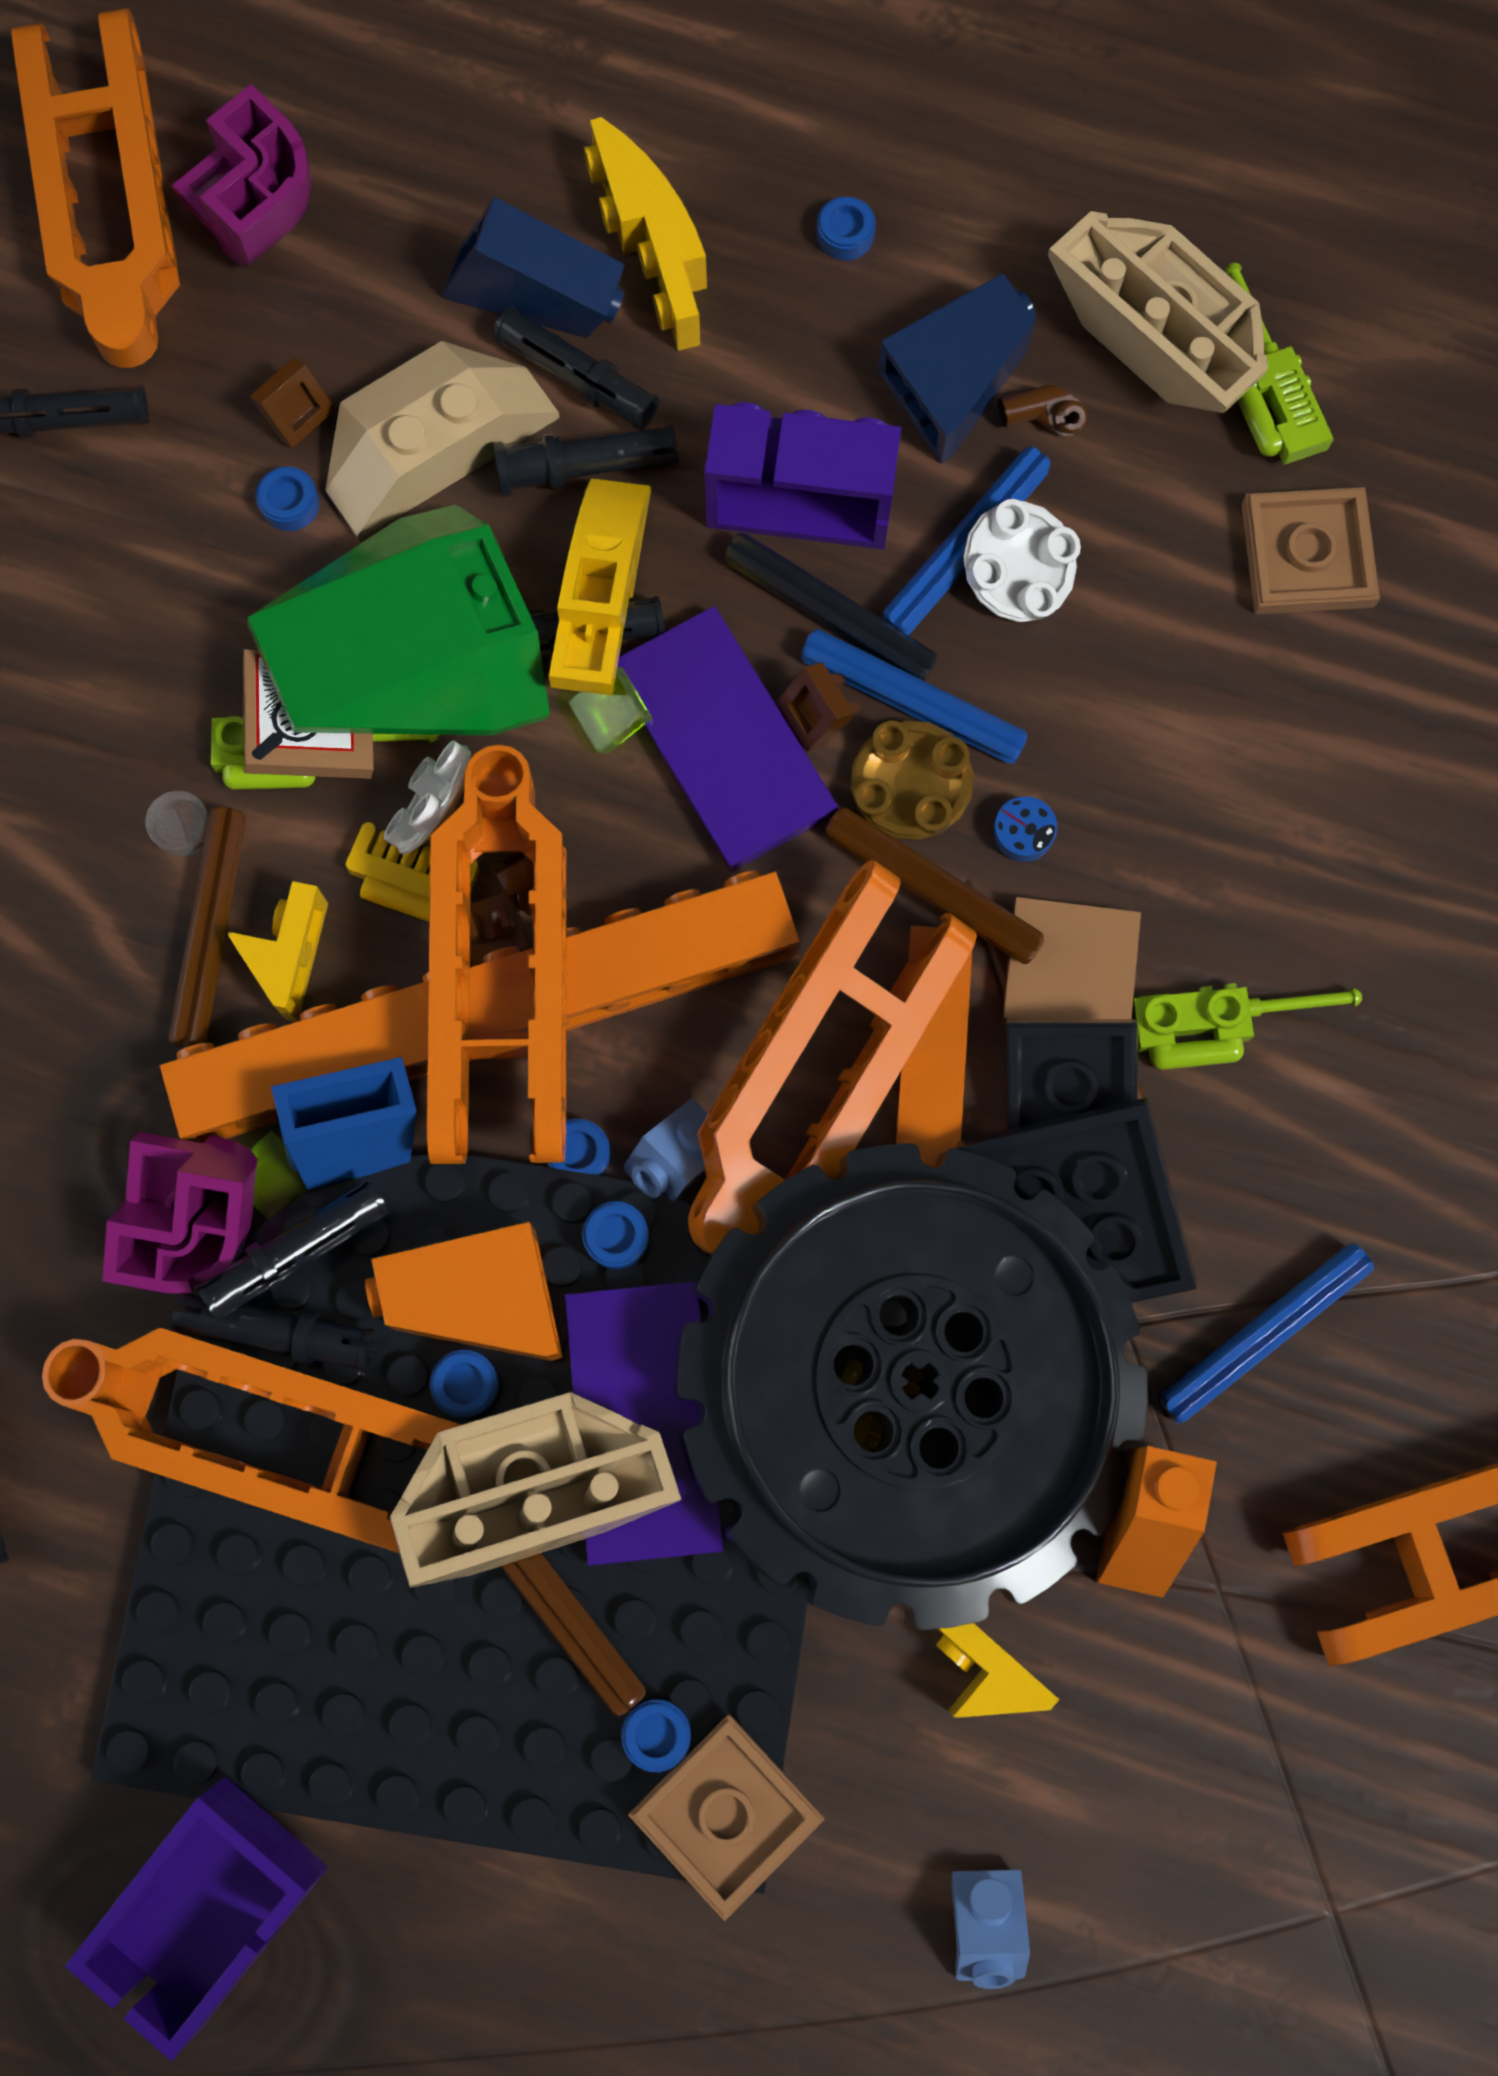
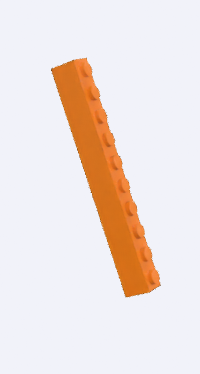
[159,870,800,1143]

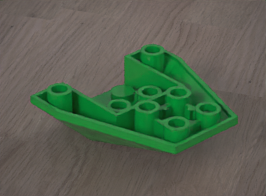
[247,504,550,736]

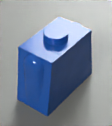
[271,1057,417,1190]

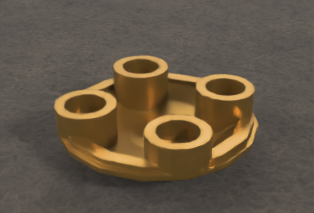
[851,720,974,840]

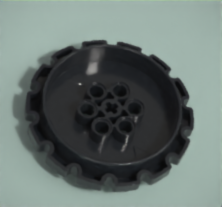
[674,1143,1148,1630]

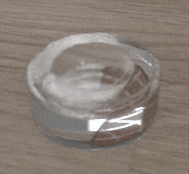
[145,791,210,856]

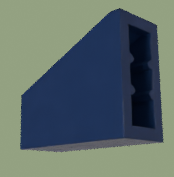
[442,197,625,338]
[878,273,1036,464]

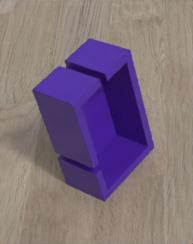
[705,402,901,550]
[65,1777,329,2062]

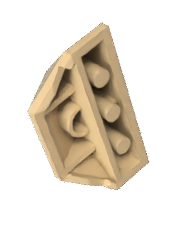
[1048,211,1268,413]
[325,341,560,541]
[390,1392,681,1588]

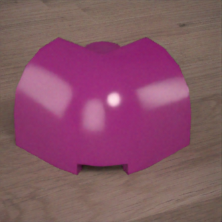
[172,84,312,268]
[102,1132,258,1293]

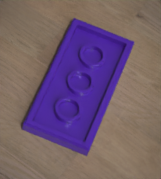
[615,606,838,873]
[565,1281,724,1566]

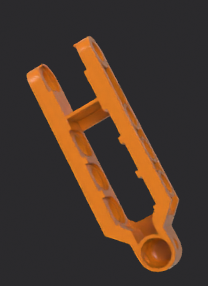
[11,8,180,368]
[427,745,567,1164]
[688,859,977,1254]
[42,1328,461,1553]
[1282,1462,1498,1666]

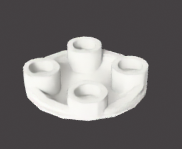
[963,499,1081,622]
[384,741,471,855]

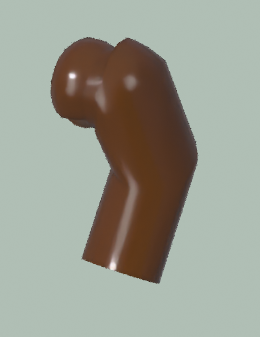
[998,385,1088,436]

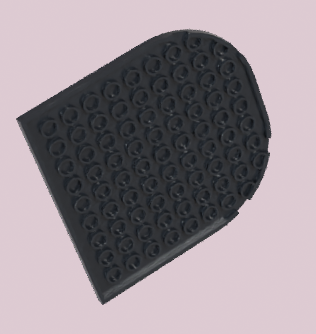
[91,1155,809,1894]

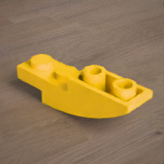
[584,117,707,351]
[549,478,651,696]

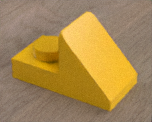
[228,881,329,1022]
[935,1623,1059,1718]

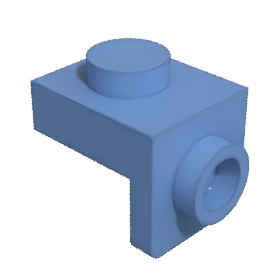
[623,1098,708,1202]
[951,1870,1030,1989]

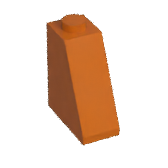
[365,1222,564,1361]
[1096,1446,1217,1598]

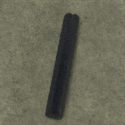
[725,532,937,681]

